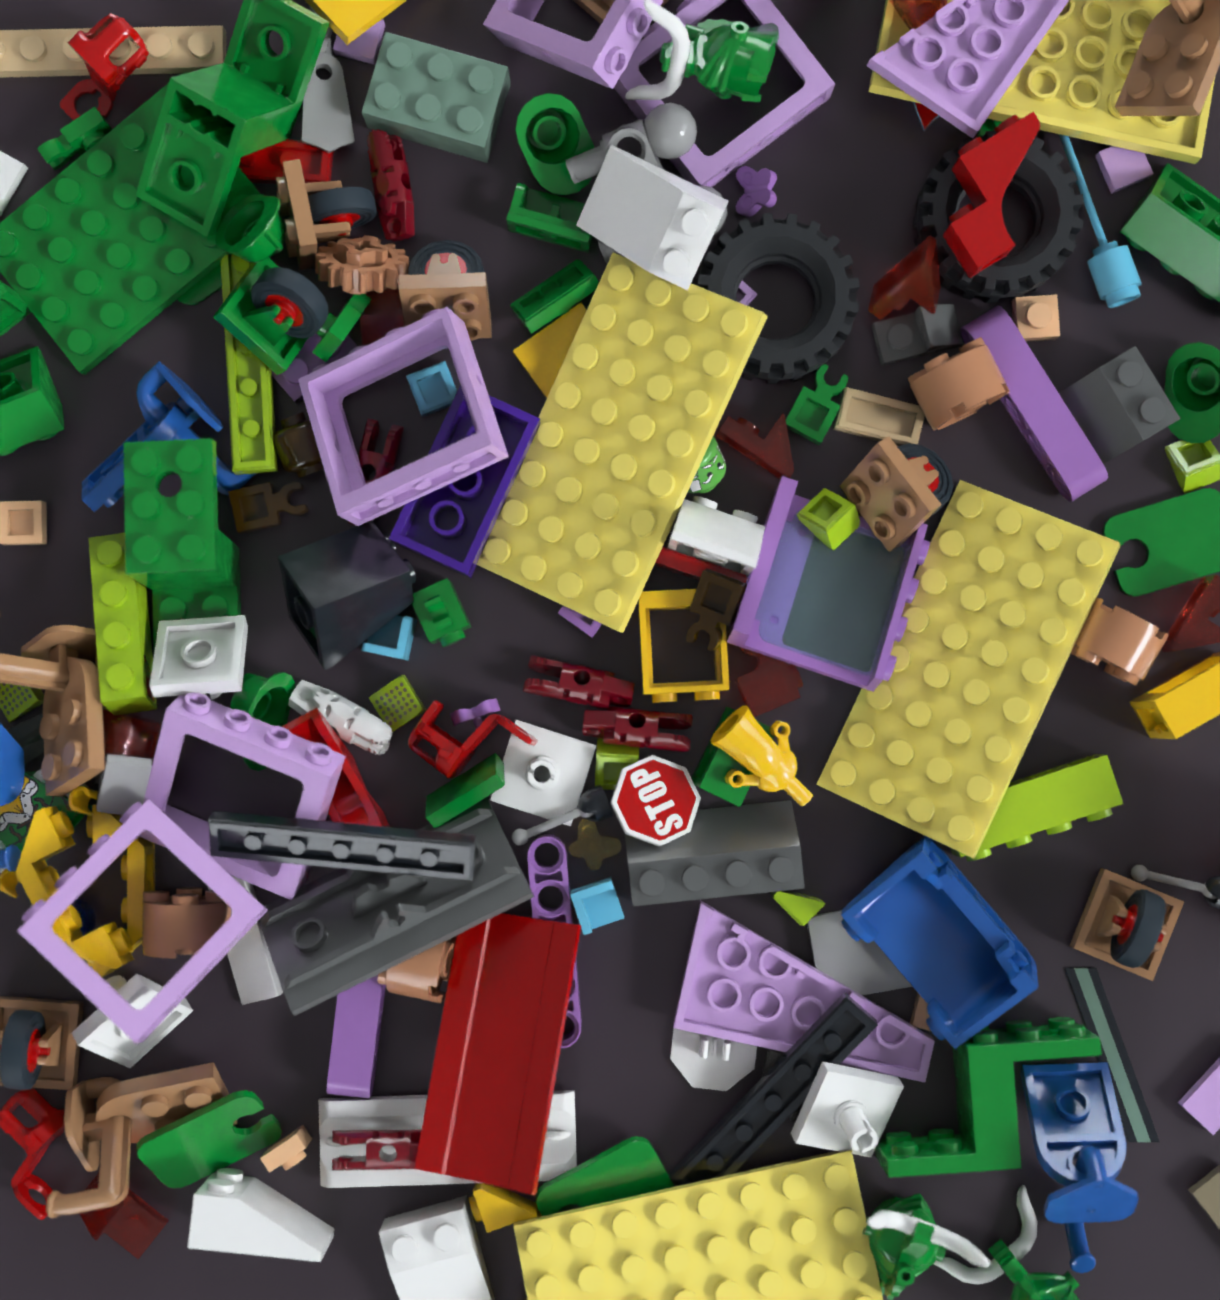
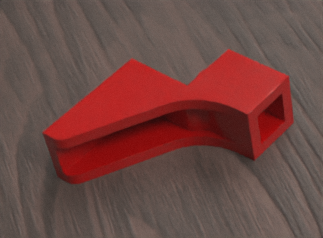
[942,111,1040,278]
[282,708,390,827]

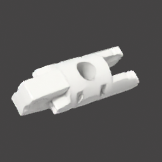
[288,680,393,755]

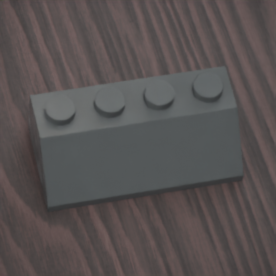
[625,800,805,907]

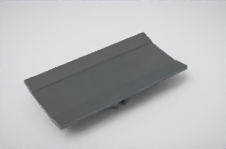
[259,797,534,1016]

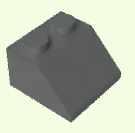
[1059,346,1180,464]

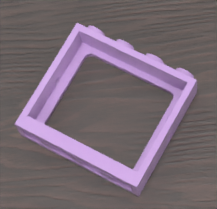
[483,0,663,89]
[614,0,835,187]
[298,307,509,526]
[139,693,346,900]
[18,799,268,1043]

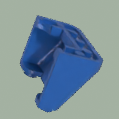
[841,836,1038,1049]

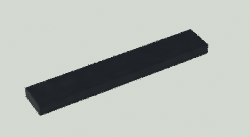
[209,811,476,881]
[670,992,878,1186]

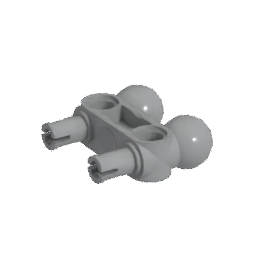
[566,103,728,263]

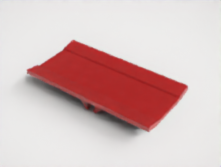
[414,913,581,1195]

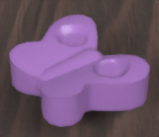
[735,166,777,217]
[450,699,501,729]

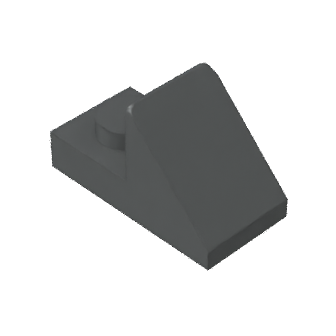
[871,304,964,366]

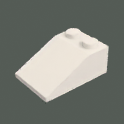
[576,145,729,290]
[667,496,765,577]
[188,1168,335,1262]
[379,1195,495,1300]

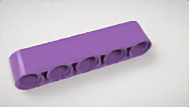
[960,305,1108,502]
[527,834,582,1048]
[327,975,386,1099]

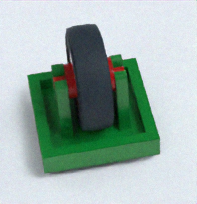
[213,257,328,375]

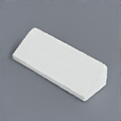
[207,875,283,1005]

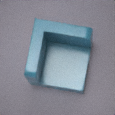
[361,615,417,661]
[570,877,625,935]

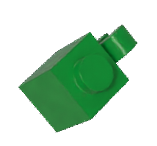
[412,578,472,647]

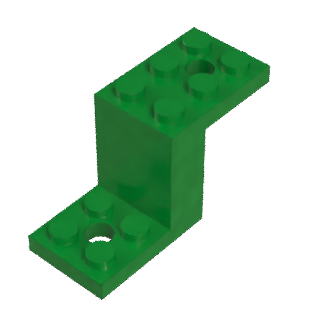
[135,0,330,237]
[123,438,241,652]
[875,1017,1101,1178]

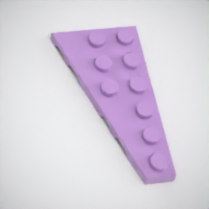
[867,0,1069,138]
[673,900,935,1082]

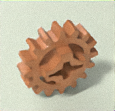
[315,235,409,295]

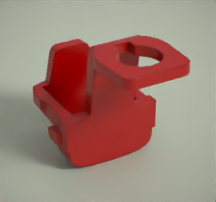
[60,13,149,121]
[408,700,538,779]
[0,1088,65,1220]

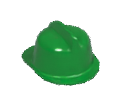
[515,93,594,195]
[215,194,286,263]
[1164,342,1220,443]
[230,672,295,771]

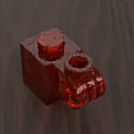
[734,637,803,717]
[102,710,162,759]

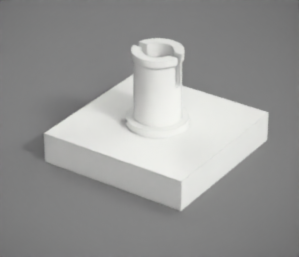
[150,615,248,700]
[490,720,597,826]
[72,974,193,1068]
[791,1061,904,1157]

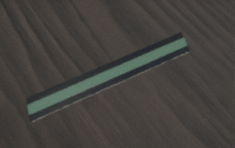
[1065,968,1160,1142]

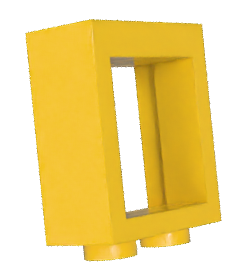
[638,589,729,703]
[1130,652,1220,739]

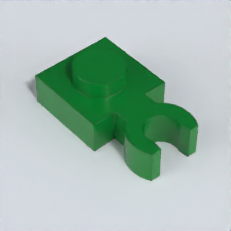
[37,107,112,171]
[312,294,371,362]
[782,364,848,445]

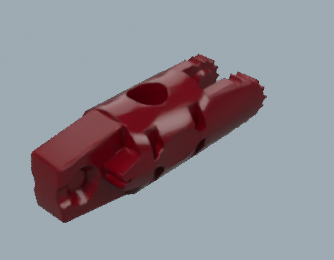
[367,129,415,242]
[348,418,404,527]
[523,655,635,709]
[582,707,693,752]
[332,1130,421,1170]

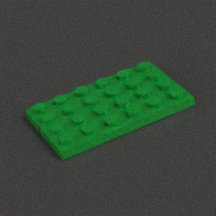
[0,83,261,375]

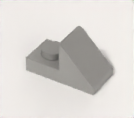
[94,754,152,815]

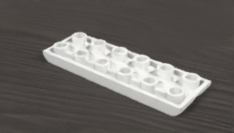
[318,1090,577,1188]

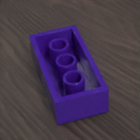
[389,385,541,578]

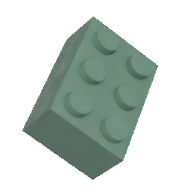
[361,32,511,163]

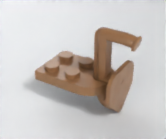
[1115,0,1220,116]
[0,614,105,797]
[46,1062,237,1218]

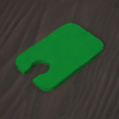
[1102,488,1220,597]
[136,1090,282,1188]
[535,1136,675,1216]

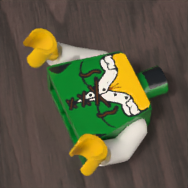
[0,769,98,898]

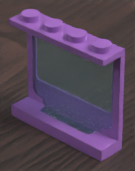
[727,476,930,692]

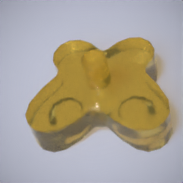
[569,818,622,870]

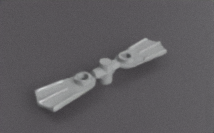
[301,6,355,153]

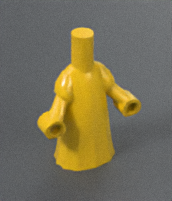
[710,705,813,807]

